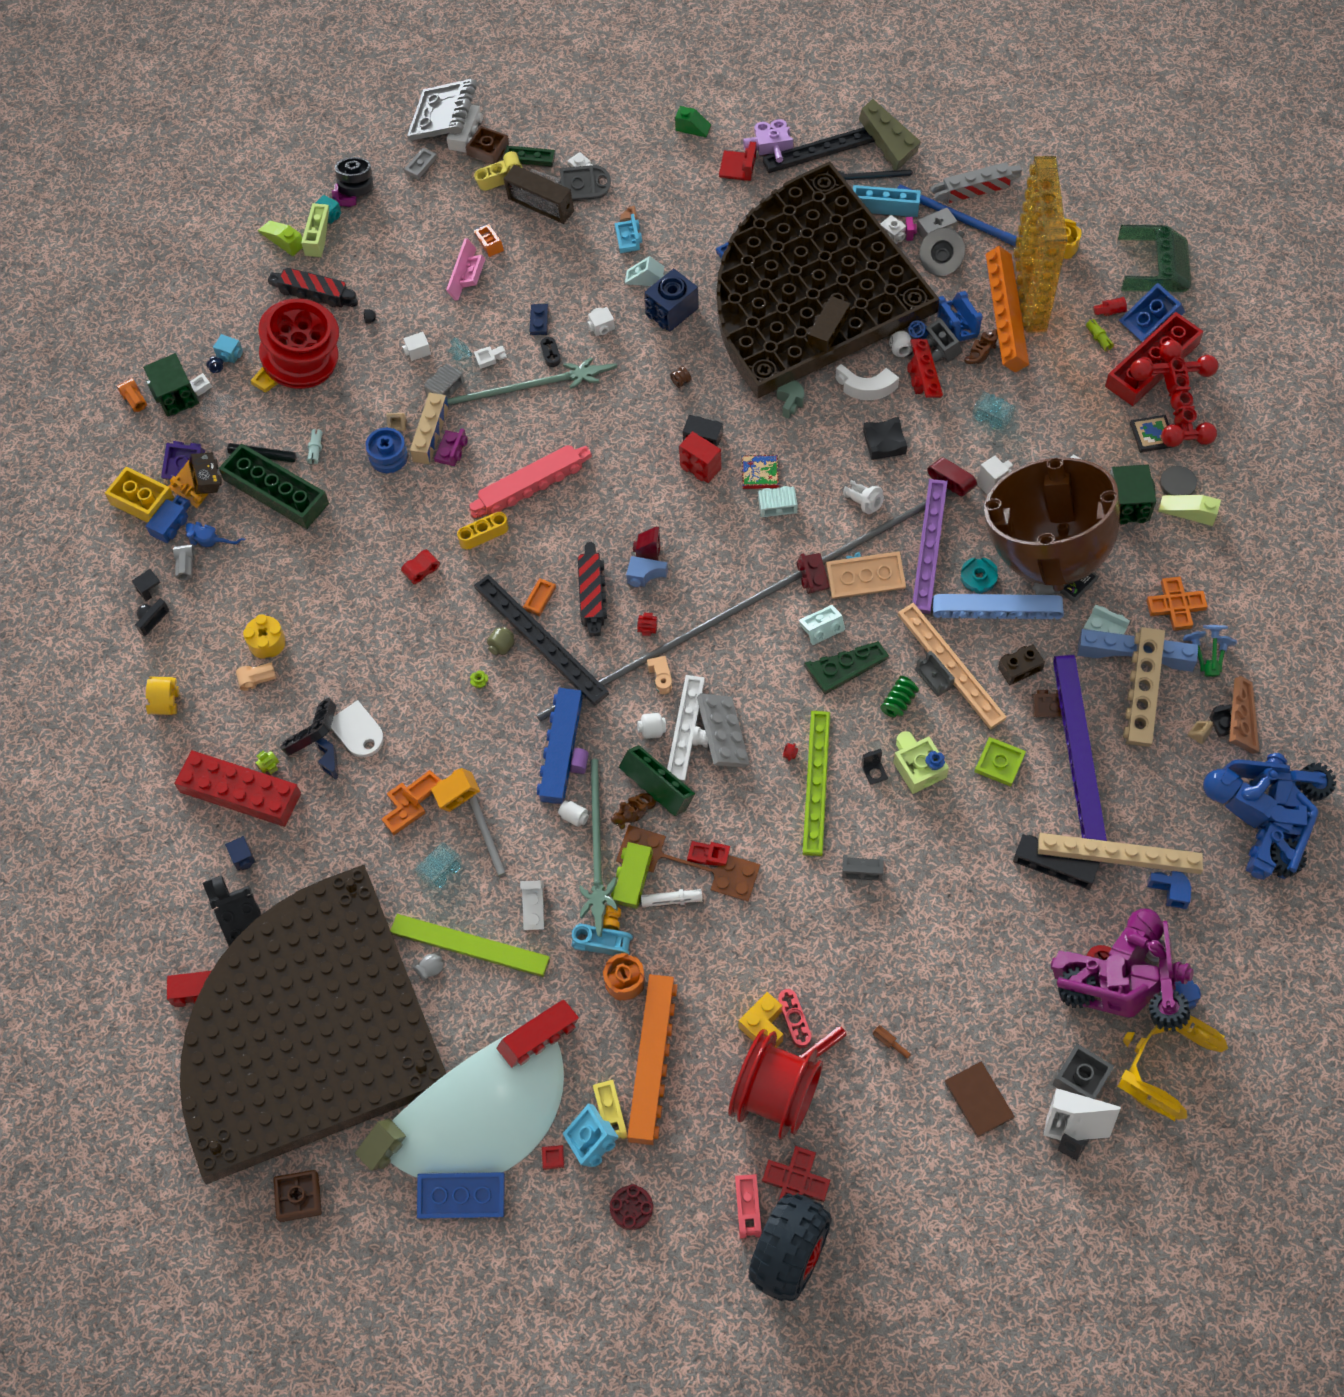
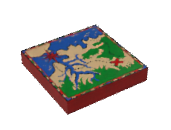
[742,455,779,489]

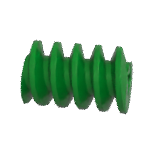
[880,675,919,718]

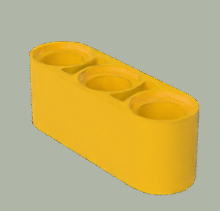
[457,512,509,550]

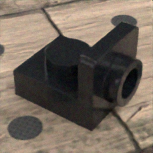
[1209,704,1232,737]

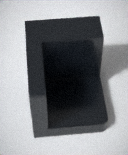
[132,569,160,601]

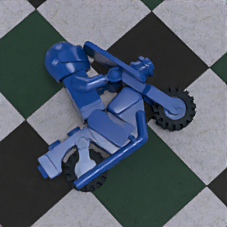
[1203,753,1337,880]

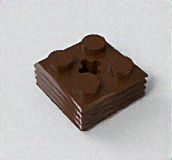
[465,126,509,164]
[273,1170,322,1222]

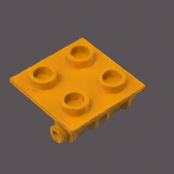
[168,460,209,508]

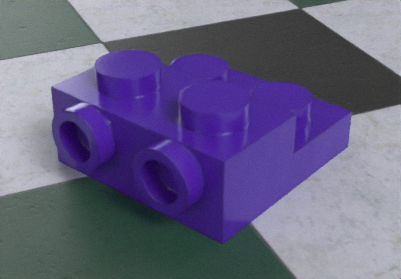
[161,441,205,480]

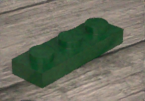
[505,145,555,167]

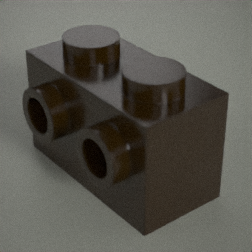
[998,644,1045,686]

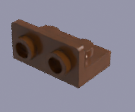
[1032,690,1062,717]

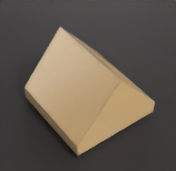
[386,413,406,431]
[1188,721,1213,744]

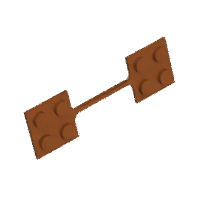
[616,825,761,902]

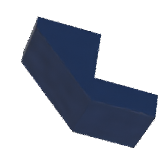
[315,738,338,780]

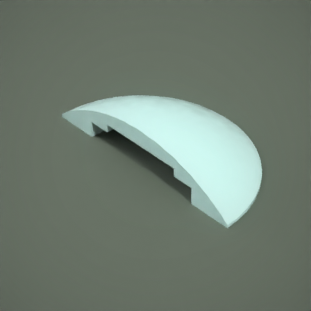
[390,1032,564,1178]

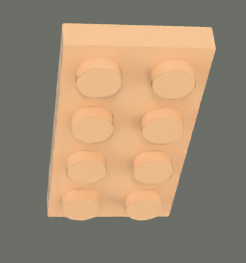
[826,551,906,599]

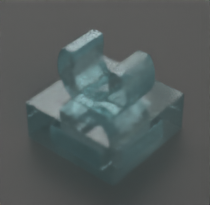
[448,337,472,360]

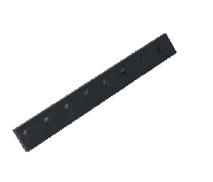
[763,127,875,173]

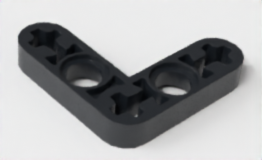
[280,698,336,756]

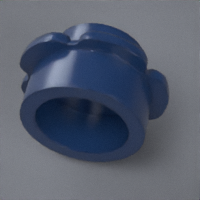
[206,357,224,373]

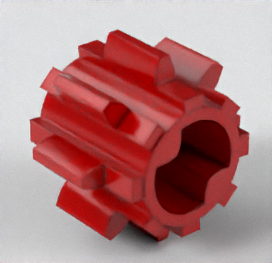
[637,612,658,636]

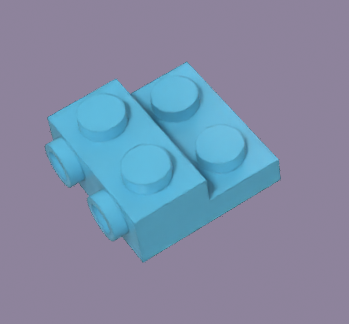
[562,1103,618,1167]

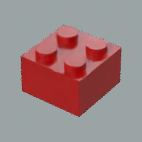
[679,431,721,483]

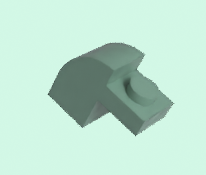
[777,380,804,419]

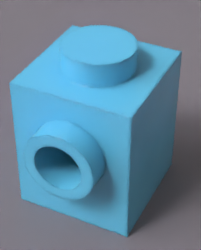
[213,334,243,363]

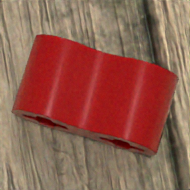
[401,549,440,584]

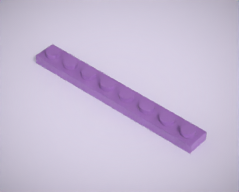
[912,479,947,614]

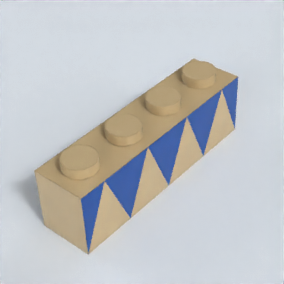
[410,393,449,464]

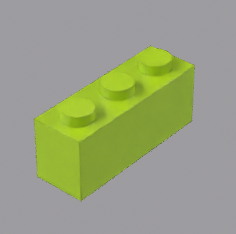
[611,842,653,909]

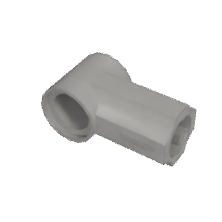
[173,544,196,581]

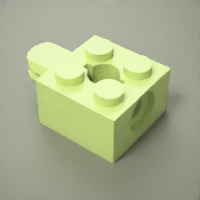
[893,731,949,794]

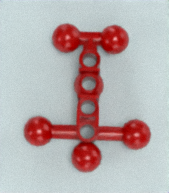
[1130,340,1219,447]

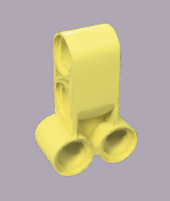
[474,151,523,191]

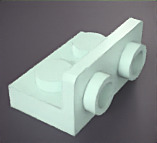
[799,605,845,645]
[1083,605,1130,634]

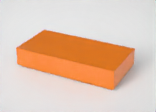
[523,578,556,616]
[402,770,441,806]

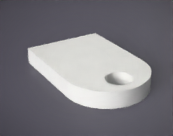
[331,700,384,757]

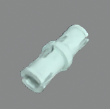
[307,429,323,464]

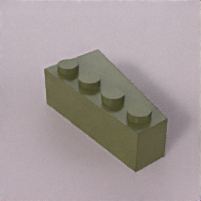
[859,99,921,170]

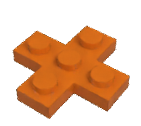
[1146,576,1208,631]

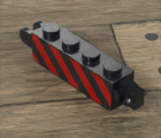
[268,268,358,308]
[577,542,607,637]

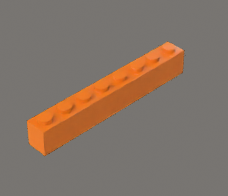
[985,246,1029,372]
[627,974,678,1145]

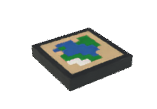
[1130,415,1173,453]

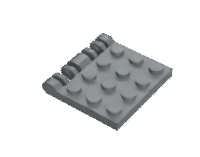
[407,79,478,141]

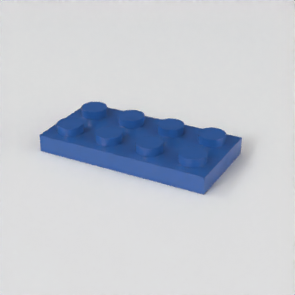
[417,1172,505,1218]

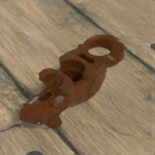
[964,329,998,364]
[611,793,656,829]

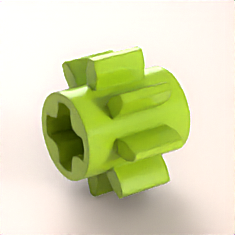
[255,750,280,774]

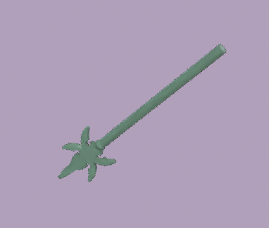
[447,358,617,406]
[579,759,618,937]

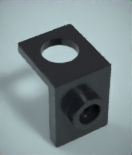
[861,749,888,785]
[1058,1133,1090,1161]

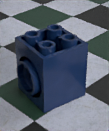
[644,268,699,332]

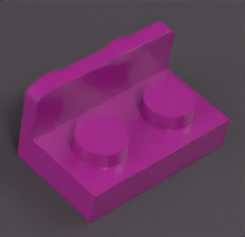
[434,428,468,466]

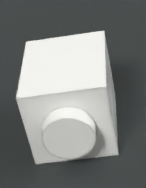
[402,332,431,361]

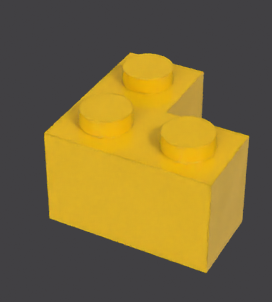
[738,992,784,1047]

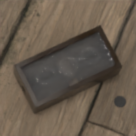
[504,164,574,224]

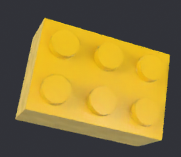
[105,466,175,523]

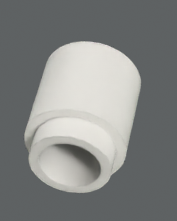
[558,801,589,827]

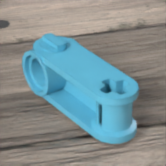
[571,923,633,955]

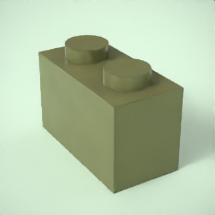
[355,1118,406,1171]

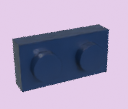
[530,304,548,335]

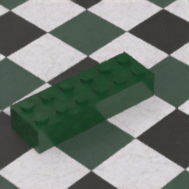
[218,443,329,529]

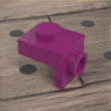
[332,184,357,207]

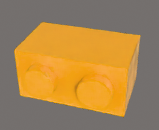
[431,768,480,812]

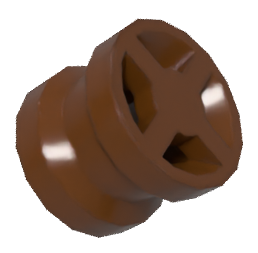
[670,366,692,388]

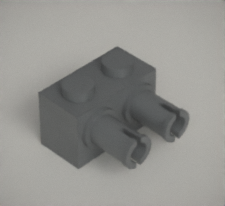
[926,318,963,363]

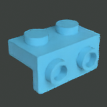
[614,214,642,253]

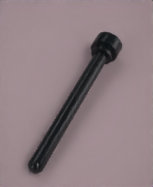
[838,169,913,181]

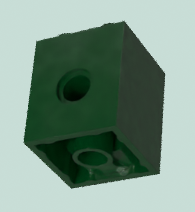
[143,353,200,417]
[1110,464,1156,525]

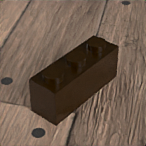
[806,296,850,353]

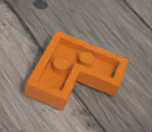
[381,782,426,836]

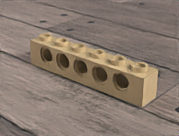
[1123,627,1165,747]

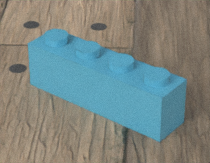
[853,185,921,217]

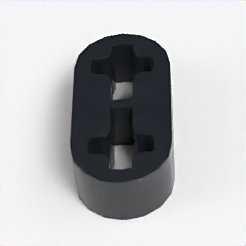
[540,337,561,367]

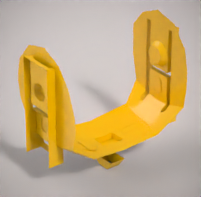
[1117,1015,1228,1121]

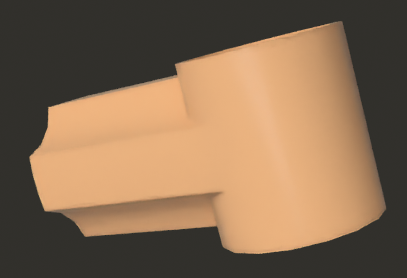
[236,662,276,691]

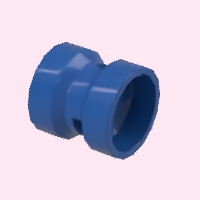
[908,320,928,339]

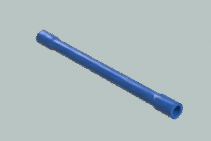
[897,184,1019,247]

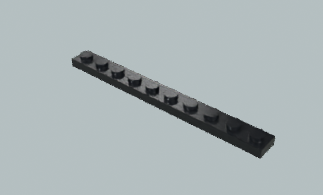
[474,574,609,706]

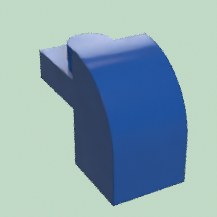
[1147,871,1191,909]

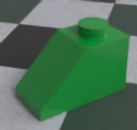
[675,106,711,138]

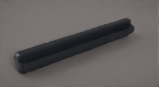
[227,443,297,462]

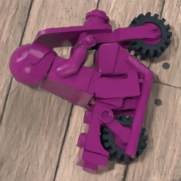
[1051,908,1194,1032]

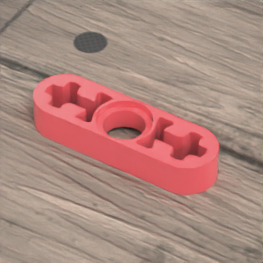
[778,989,811,1048]

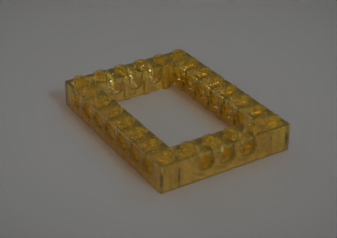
[1014,156,1067,333]

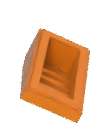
[474,224,504,257]

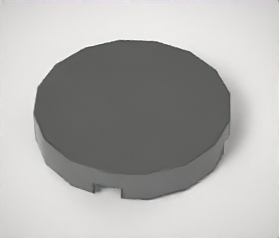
[1159,466,1197,495]

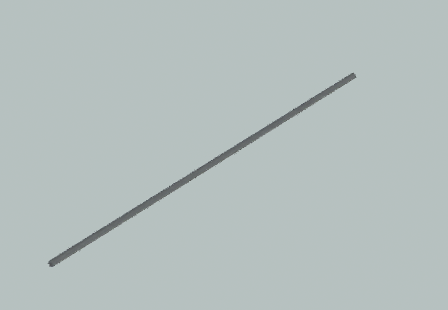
[536,489,954,721]

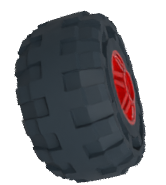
[748,1193,832,1301]

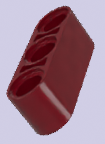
[927,457,978,497]

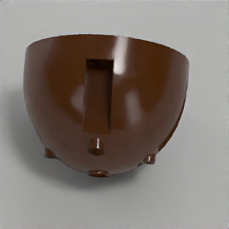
[984,457,1120,591]

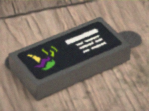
[1060,573,1099,603]

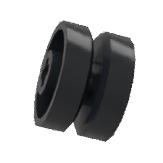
[335,157,374,196]

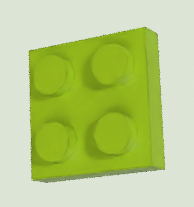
[974,737,1026,787]

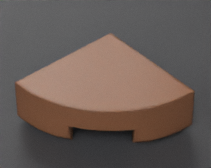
[620,206,637,222]

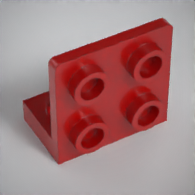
[719,141,757,181]

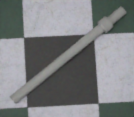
[469,795,506,877]

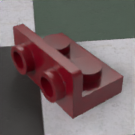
[796,553,830,594]

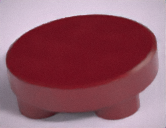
[610,1184,653,1230]

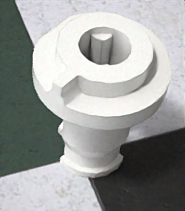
[843,480,884,514]

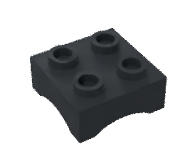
[863,417,907,460]

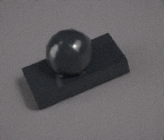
[135,598,169,636]

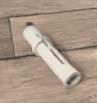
[641,889,703,908]

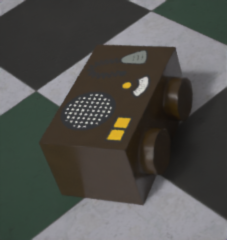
[189,452,222,494]

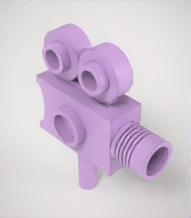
[743,119,793,163]

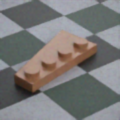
[1229,676,1260,754]

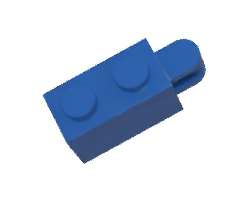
[145,495,190,544]

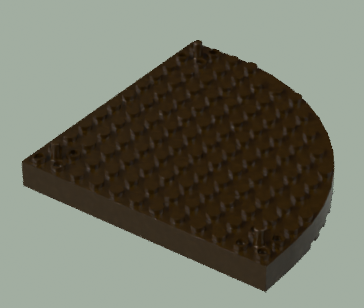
[716,161,940,399]
[180,865,446,1185]

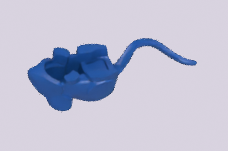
[186,522,246,547]

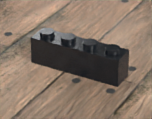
[1013,834,1100,890]

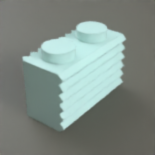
[758,486,798,517]

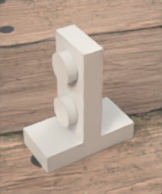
[520,880,544,930]

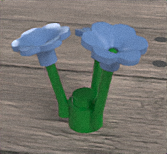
[1183,625,1237,677]

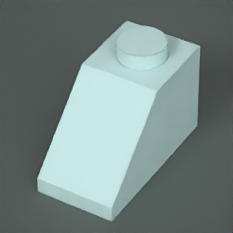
[625,256,665,286]

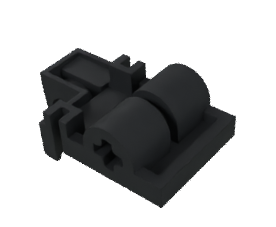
[202,875,262,946]

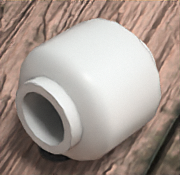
[889,331,913,357]
[637,713,666,739]

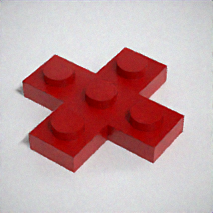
[762,1146,831,1202]

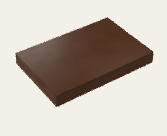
[944,1061,1015,1138]

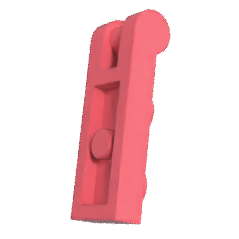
[735,1174,762,1239]

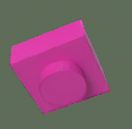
[905,217,917,241]

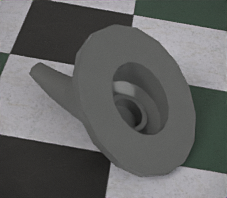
[919,228,965,276]

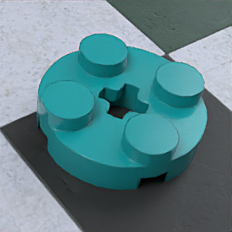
[960,557,998,594]

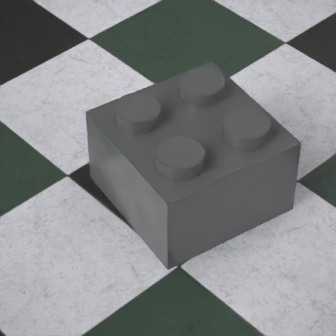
[1052,1043,1114,1099]

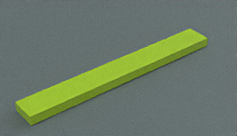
[802,711,830,856]
[390,914,550,977]

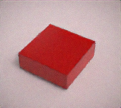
[542,1145,565,1170]

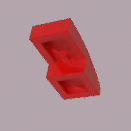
[687,841,730,866]

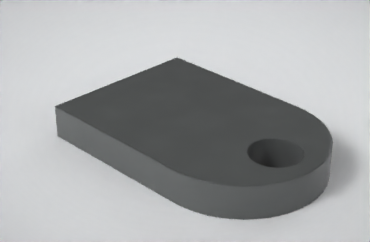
[560,165,611,201]

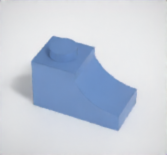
[626,556,668,587]

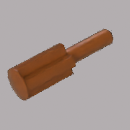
[872,1025,911,1059]

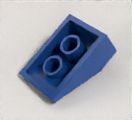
[1119,283,1185,342]

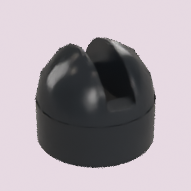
[364,309,376,323]

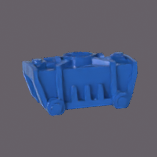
[937,291,983,341]

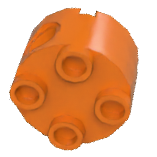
[603,953,645,1001]

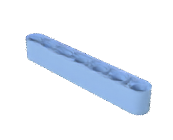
[932,594,1064,619]

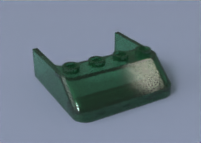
[1118,225,1191,292]

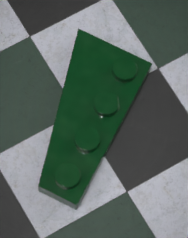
[804,641,889,694]

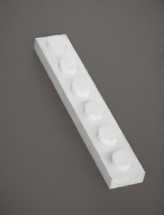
[667,675,705,784]

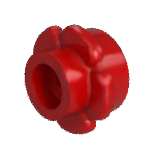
[782,743,798,761]

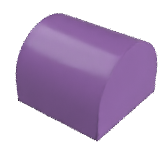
[570,748,589,774]

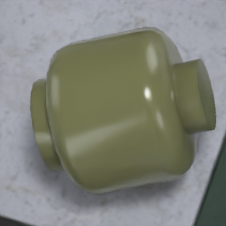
[487,627,515,655]

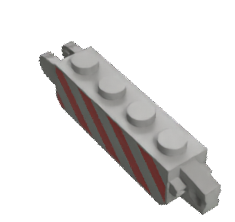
[931,162,1022,203]

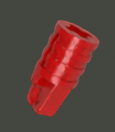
[1093,297,1127,316]

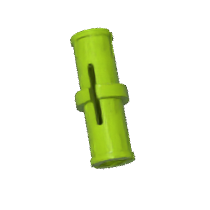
[1086,319,1114,352]

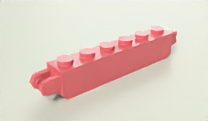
[469,445,592,519]

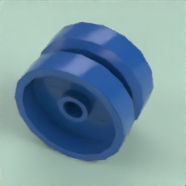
[365,427,408,474]

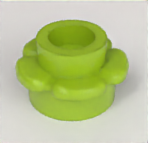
[470,671,489,688]

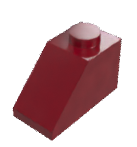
[633,526,661,561]

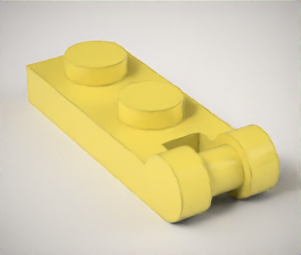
[593,1080,627,1139]

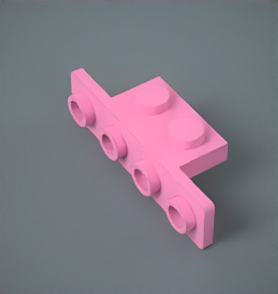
[446,238,485,301]

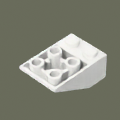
[1044,1088,1121,1140]

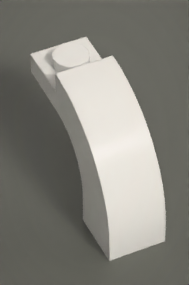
[835,364,899,400]

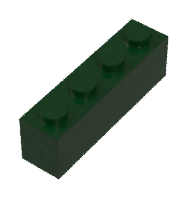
[619,745,696,816]

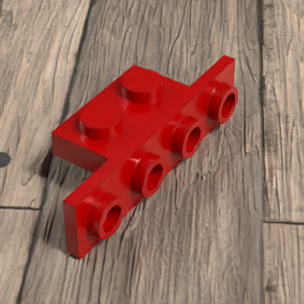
[907,339,943,398]

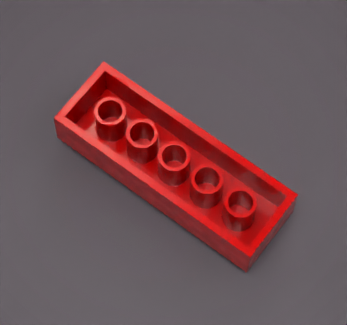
[1105,312,1204,406]
[174,750,301,827]

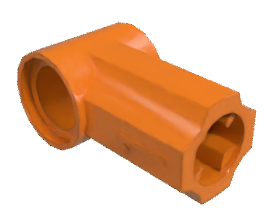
[117,378,147,412]

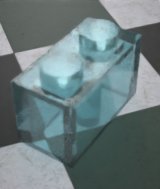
[415,842,462,891]

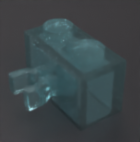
[972,391,1016,431]

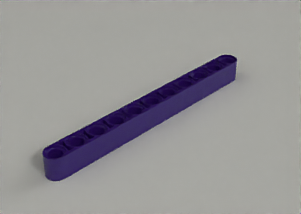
[1053,654,1107,841]

